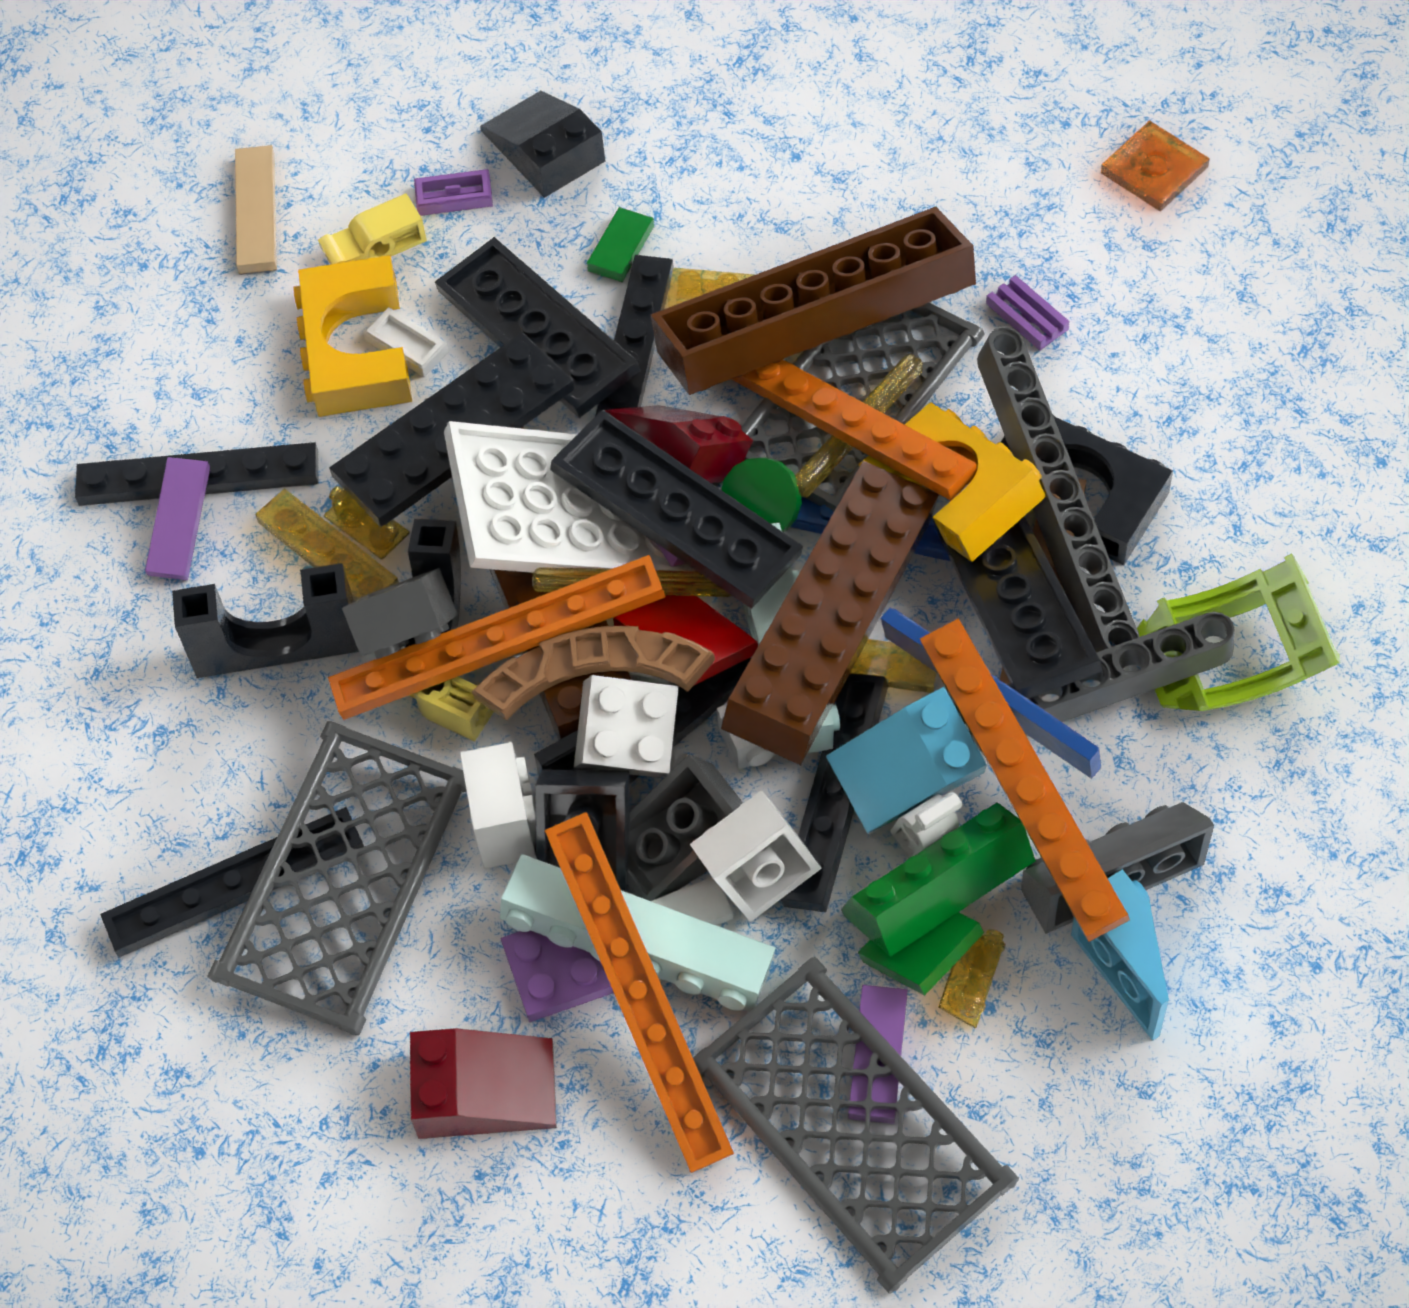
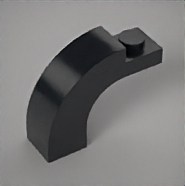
[405,519,461,648]

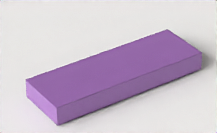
[145,457,210,580]
[848,985,908,1124]

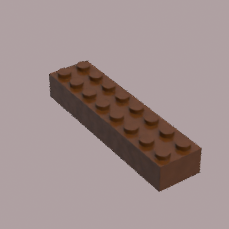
[651,206,976,395]
[721,461,939,766]

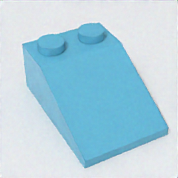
[826,687,987,834]
[1071,869,1169,1041]

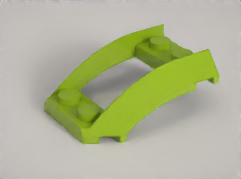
[1137,553,1340,711]

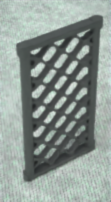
[741,303,985,512]
[207,721,467,1035]
[693,957,1019,1294]

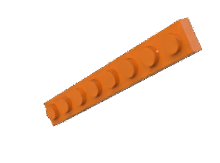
[731,359,977,501]
[328,555,666,720]
[920,618,1130,942]
[545,812,734,1173]

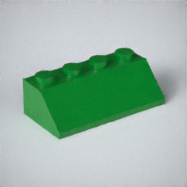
[841,802,1036,957]

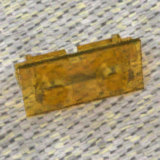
[324,486,410,560]
[938,929,1006,1028]

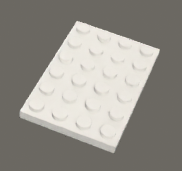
[444,421,707,586]

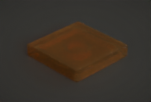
[1101,120,1210,212]

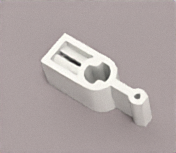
[890,792,962,858]

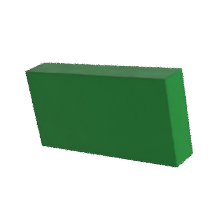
[587,207,654,283]

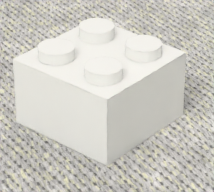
[574,675,678,778]
[460,742,536,869]
[690,790,822,922]

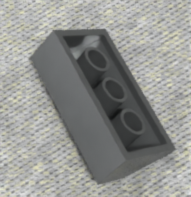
[1021,802,1214,934]

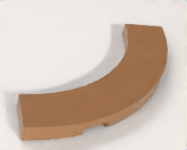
[472,626,715,721]

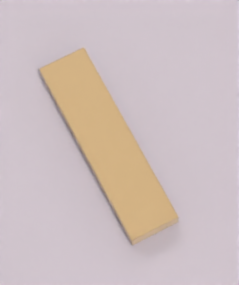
[235,145,277,274]

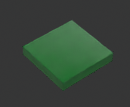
[858,912,984,996]

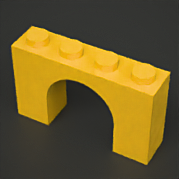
[293,255,413,417]
[858,402,1046,562]

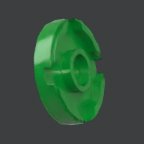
[721,457,802,532]

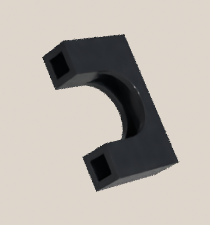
[1001,415,1173,565]
[172,563,359,678]

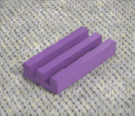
[414,169,493,216]
[986,275,1070,351]

